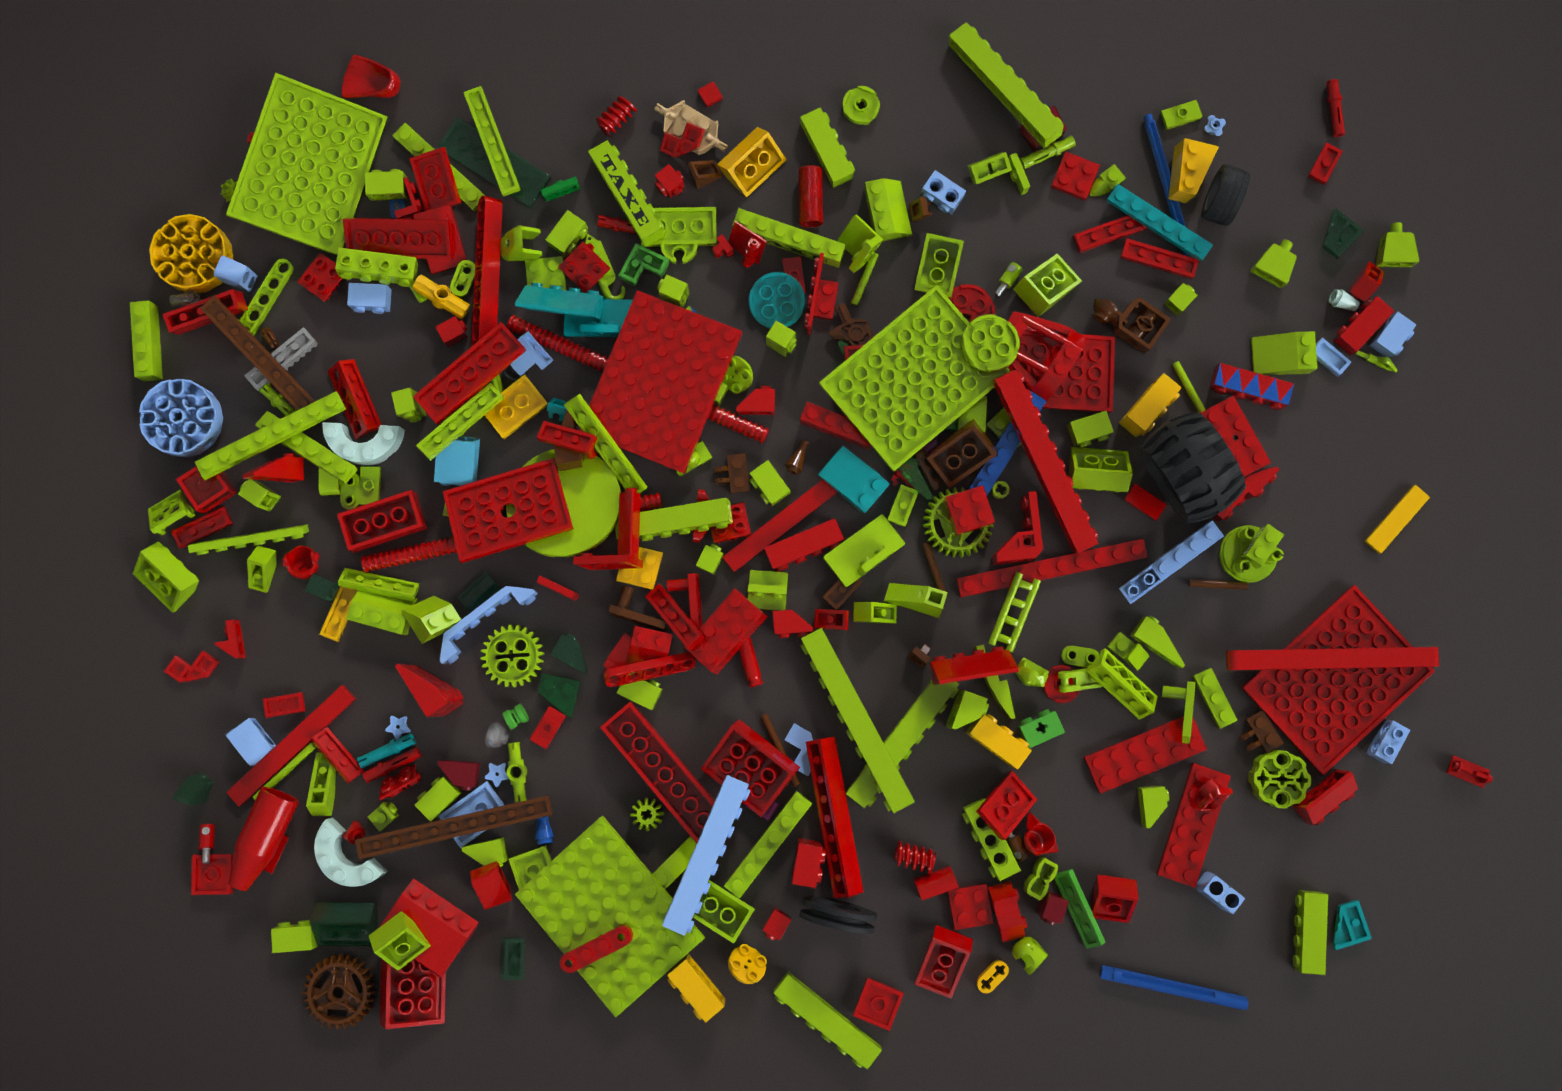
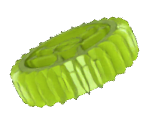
[923,487,994,558]

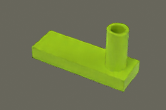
[1162,681,1196,744]

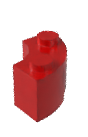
[988,881,1027,942]

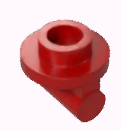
[343,820,365,844]

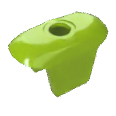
[500,225,542,261]

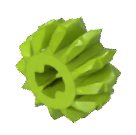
[630,797,664,831]

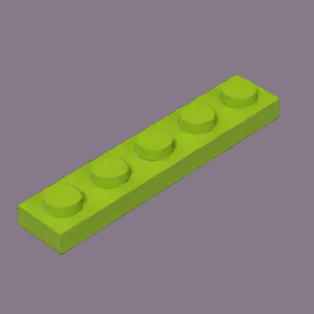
[416,383,504,461]

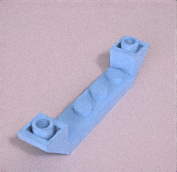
[440,586,538,665]

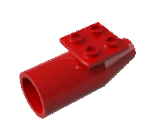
[228,787,299,891]

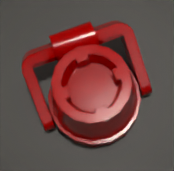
[1197,778,1233,811]

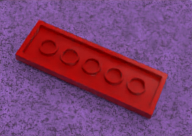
[343,218,454,259]
[413,322,527,425]
[1084,716,1207,794]
[1156,763,1231,888]

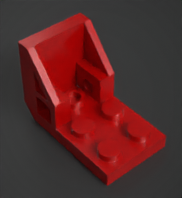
[991,491,1043,565]

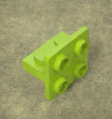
[748,570,788,611]

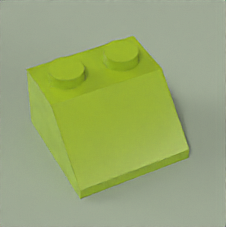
[401,596,461,644]
[369,911,430,971]

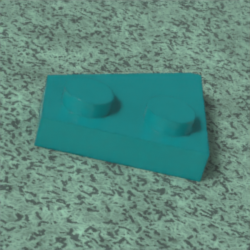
[1332,900,1372,950]

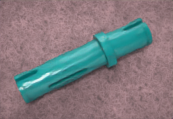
[357,733,416,769]

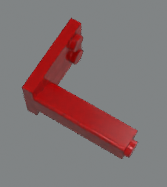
[573,488,643,570]

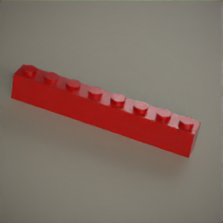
[806,736,864,898]

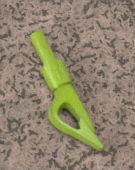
[1355,350,1397,373]

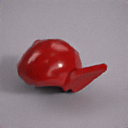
[1023,812,1059,856]

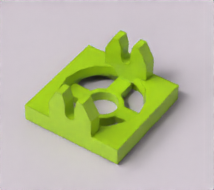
[148,490,195,536]

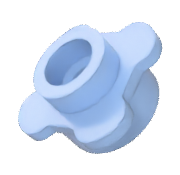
[1204,115,1226,136]

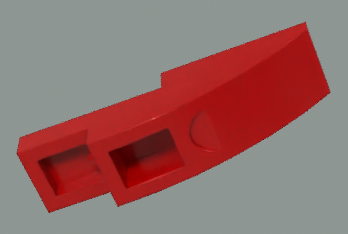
[1213,467,1280,522]

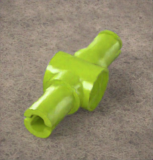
[507,742,527,802]

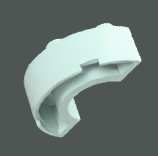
[323,422,405,466]
[314,817,388,887]

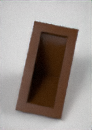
[688,160,723,189]

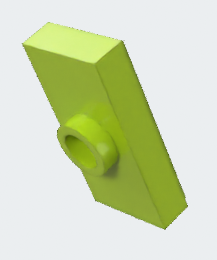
[1160,100,1203,130]
[1009,153,1030,195]
[359,467,381,505]

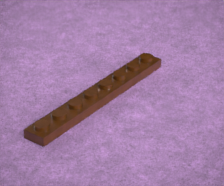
[200,295,315,410]

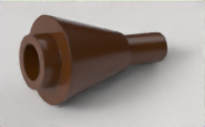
[784,440,809,475]

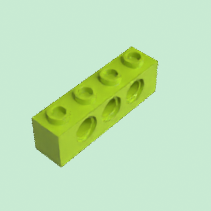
[962,798,1021,881]

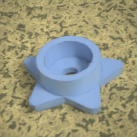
[385,715,411,740]
[485,763,509,787]

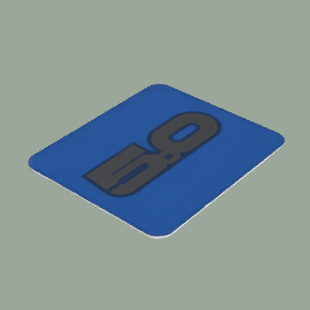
[389,199,405,217]

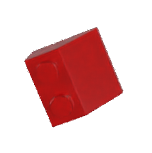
[625,626,673,670]
[1090,875,1139,923]

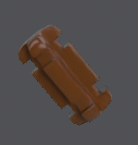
[260,327,280,350]

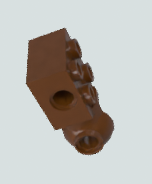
[1093,297,1171,354]

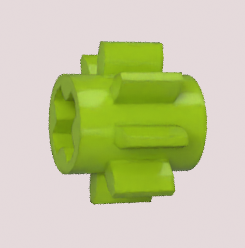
[220,179,237,202]

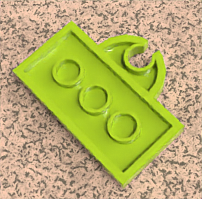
[641,207,717,264]

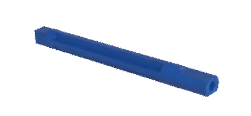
[1099,965,1249,1011]

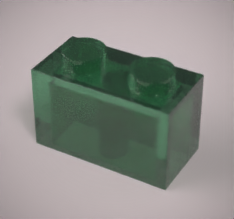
[500,937,525,980]

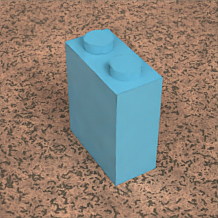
[434,436,480,486]

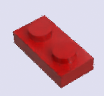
[1307,142,1343,185]

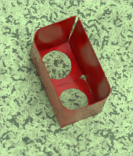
[470,861,512,910]

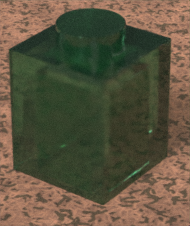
[305,574,339,601]

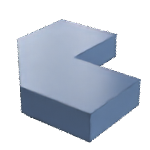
[785,723,813,776]

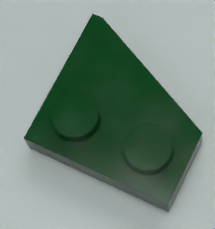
[538,673,581,718]

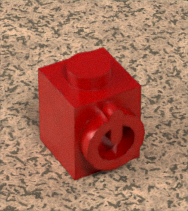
[654,164,684,198]

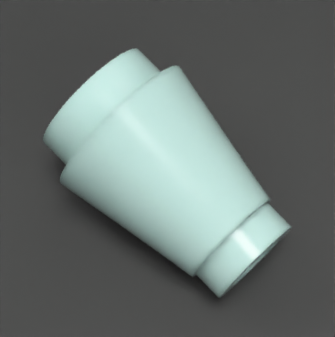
[1329,289,1360,311]

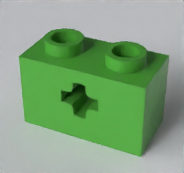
[1017,709,1065,748]

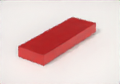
[171,506,233,549]
[311,727,364,784]

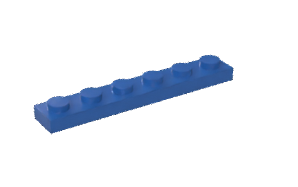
[968,391,1046,496]

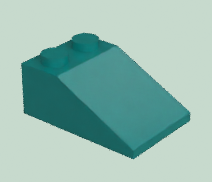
[818,446,889,513]

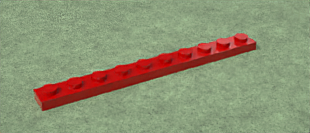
[956,539,1148,598]

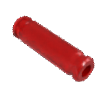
[739,638,763,688]

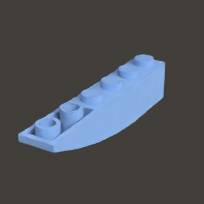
[1119,521,1224,604]

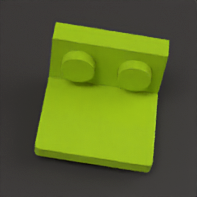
[837,215,884,273]

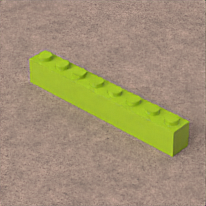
[949,22,1063,148]
[845,680,959,808]

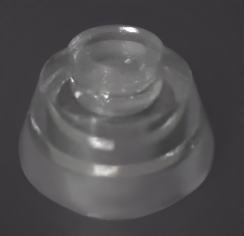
[485,722,509,748]

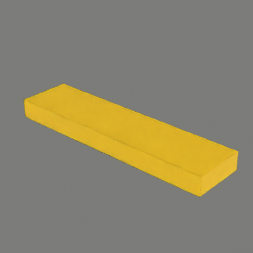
[1364,485,1430,554]

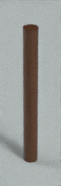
[760,714,800,787]

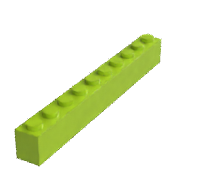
[800,628,915,814]

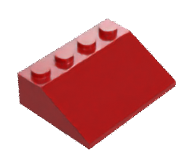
[929,646,1019,685]
[395,664,464,717]
[701,719,800,818]
[379,878,479,978]
[380,958,446,1029]

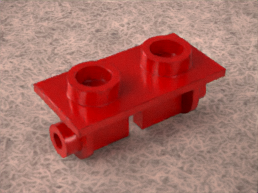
[1447,755,1493,788]

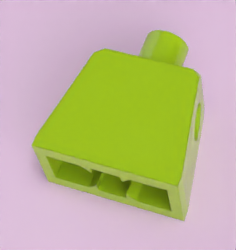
[1376,222,1419,267]
[1250,239,1297,289]

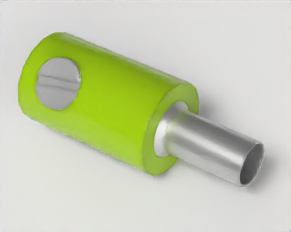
[994,262,1023,297]

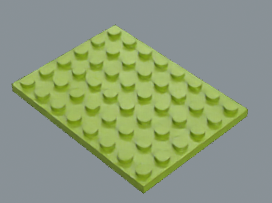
[226,72,388,256]
[819,285,1010,472]
[515,816,705,1017]

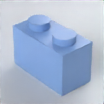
[347,283,392,314]
[1369,312,1416,358]

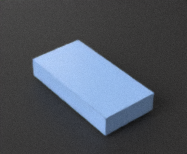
[1316,337,1351,377]

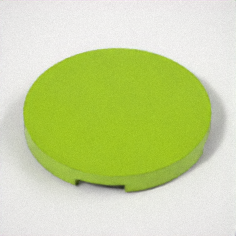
[961,314,1020,373]

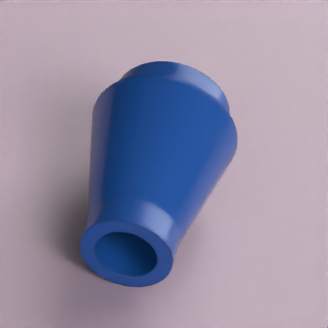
[535,816,554,845]

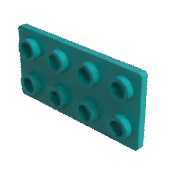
[564,299,633,337]

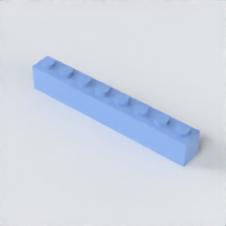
[662,775,750,936]

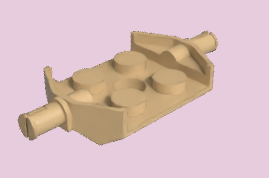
[654,100,728,155]

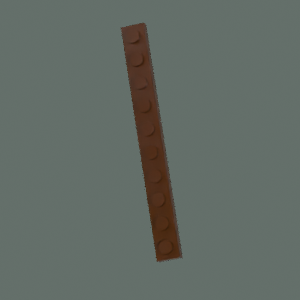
[355,795,553,859]

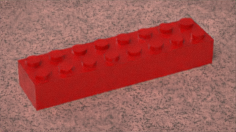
[600,702,715,843]

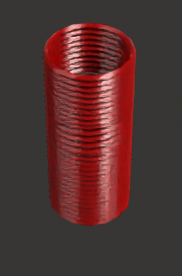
[798,165,823,227]

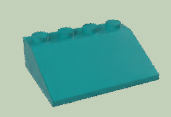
[515,282,604,319]

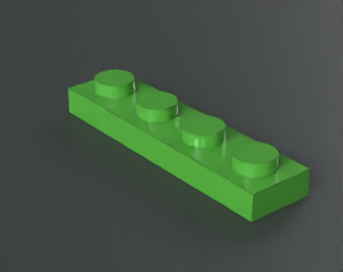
[1054,869,1105,949]

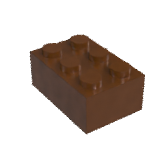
[927,419,997,488]

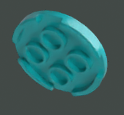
[749,272,806,329]

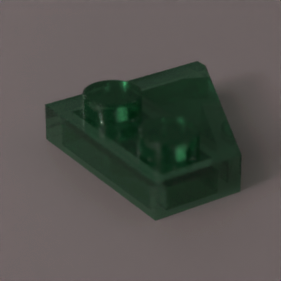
[1323,208,1364,259]

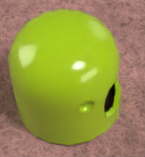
[1012,936,1048,975]

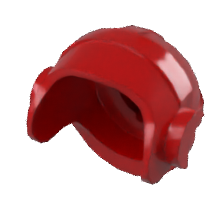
[283,546,320,580]

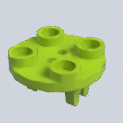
[723,356,753,394]

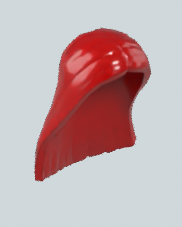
[342,55,401,98]

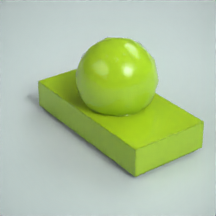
[676,441,712,477]

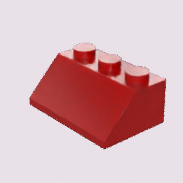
[1292,769,1358,825]

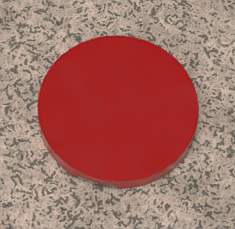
[948,284,996,318]

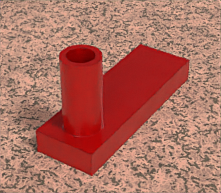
[536,421,598,459]
[667,573,703,630]

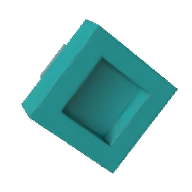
[547,397,567,422]

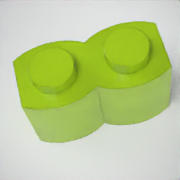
[1023,856,1058,900]

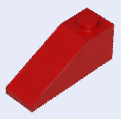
[242,453,304,483]

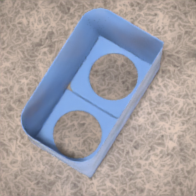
[214,256,258,293]
[225,718,276,766]
[1196,872,1245,914]

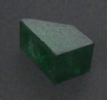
[550,633,588,674]
[172,773,214,806]

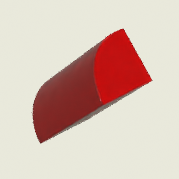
[913,866,959,900]

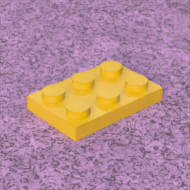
[485,374,548,440]

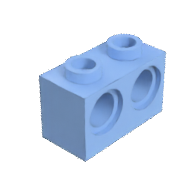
[921,170,966,215]
[1366,720,1410,764]

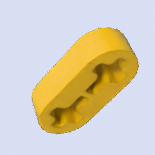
[976,960,1009,994]

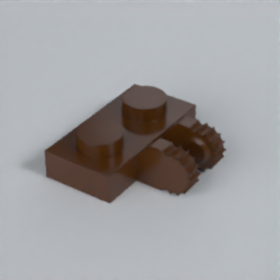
[713,453,750,494]
[1239,710,1284,753]

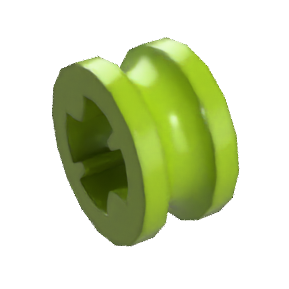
[991,481,1010,499]

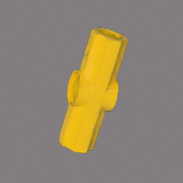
[412,274,470,319]

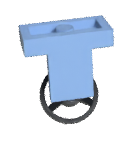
[503,332,553,381]

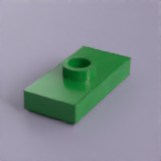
[541,176,581,202]

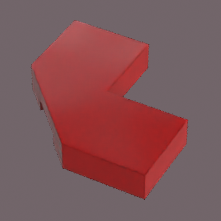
[659,122,706,158]
[164,651,220,683]

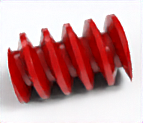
[596,96,637,138]
[893,841,936,874]

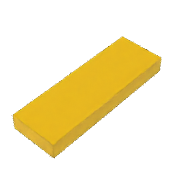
[319,586,358,642]

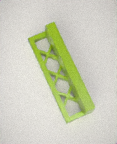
[1087,648,1158,720]

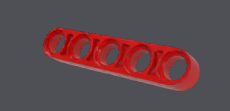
[603,652,696,687]

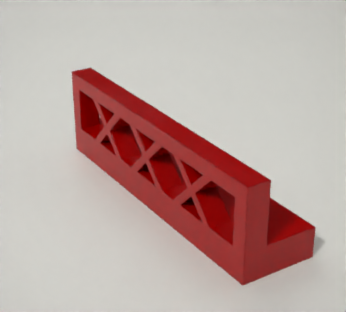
[327,359,382,439]

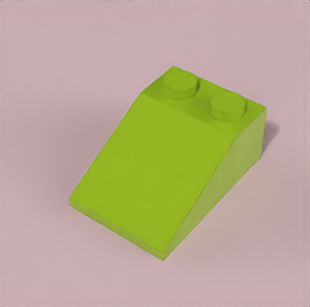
[914,233,964,297]
[1013,253,1082,317]
[1251,331,1317,375]

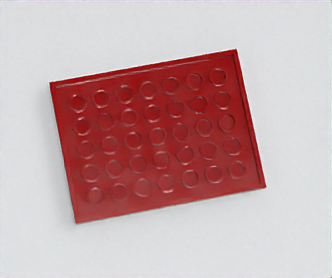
[579,290,743,474]
[1241,585,1435,775]

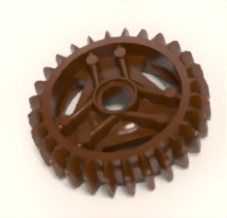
[302,954,378,1030]

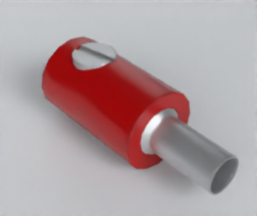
[199,824,215,863]

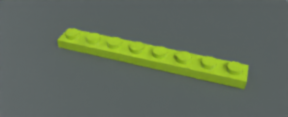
[195,391,346,480]

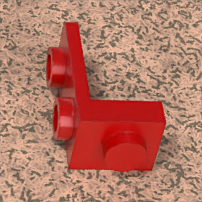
[394,177,423,219]
[603,633,631,677]

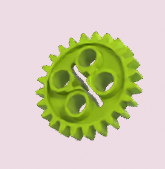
[480,625,545,687]

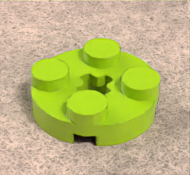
[842,86,880,125]

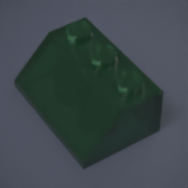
[310,902,378,947]

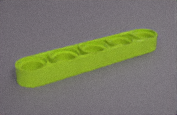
[239,259,294,335]

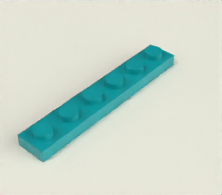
[1106,184,1213,262]

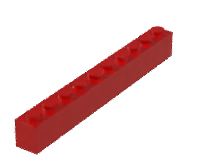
[991,369,1098,554]

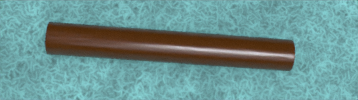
[921,542,947,597]
[1188,579,1248,590]

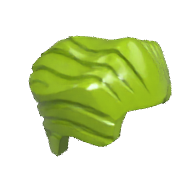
[1015,658,1049,687]

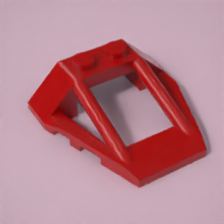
[1007,311,1086,401]

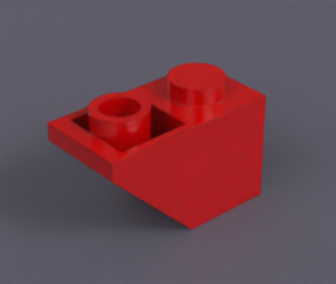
[773,610,813,638]

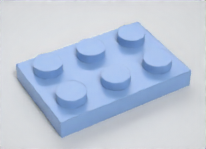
[438,781,504,848]

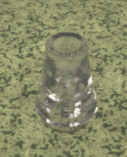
[170,290,201,307]

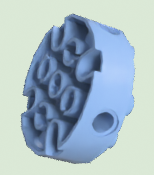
[139,379,223,457]

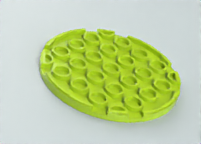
[506,449,621,558]

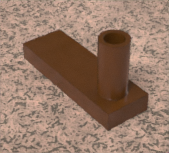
[609,586,667,632]

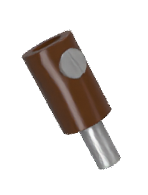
[1007,832,1031,862]

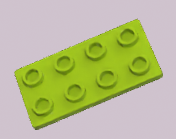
[823,514,905,587]

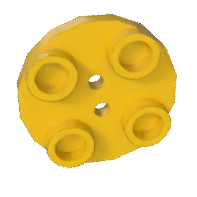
[728,944,767,984]

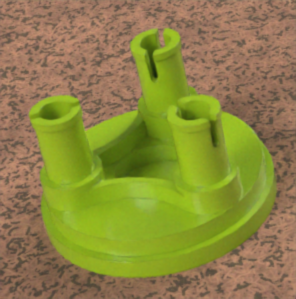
[1219,525,1284,583]

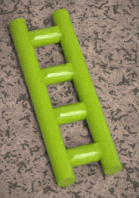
[988,571,1041,653]

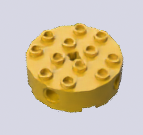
[149,214,233,294]

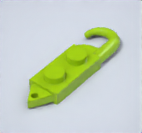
[586,234,626,300]

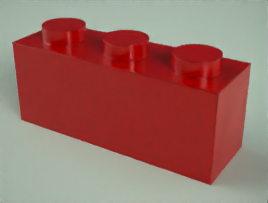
[1333,296,1394,356]

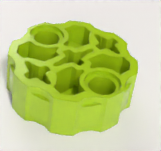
[1248,750,1311,808]

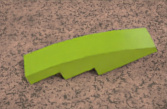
[974,645,1015,719]

